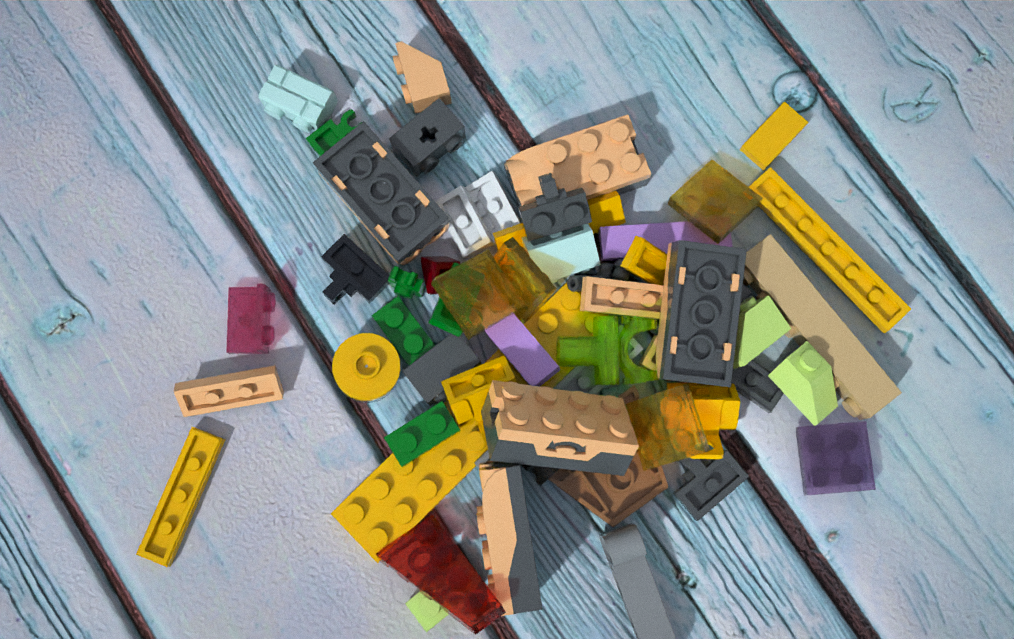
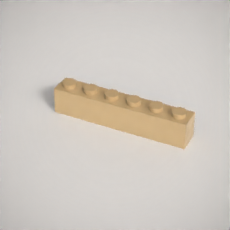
[743,234,902,420]

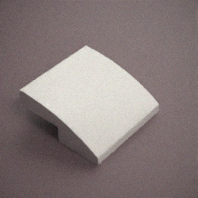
[435,171,522,258]

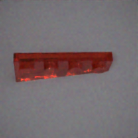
[376,514,506,635]

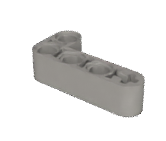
[599,523,676,639]

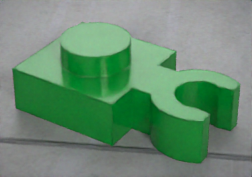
[305,109,362,157]
[388,266,426,299]

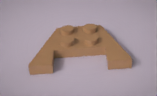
[529,385,668,527]

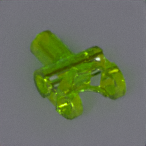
[556,315,659,385]

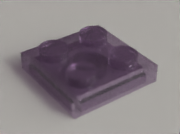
[795,421,876,495]

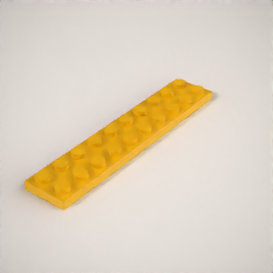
[331,282,618,563]

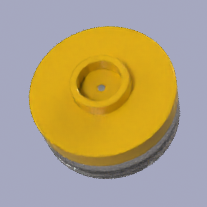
[332,333,400,403]

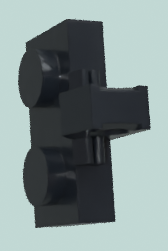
[321,234,390,305]

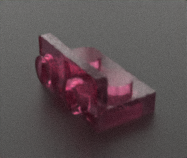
[226,284,276,354]

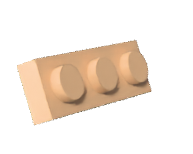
[580,276,664,320]
[173,365,284,417]

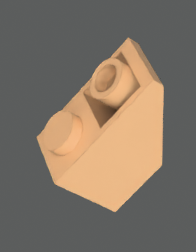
[392,41,452,114]

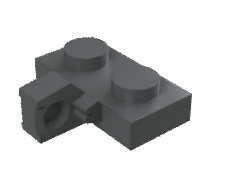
[518,173,592,242]
[673,448,749,521]

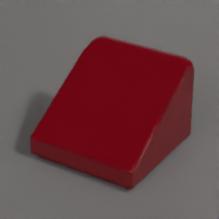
[421,256,460,295]

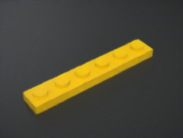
[745,167,911,333]

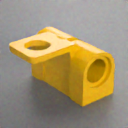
[441,355,517,449]
[665,382,740,459]

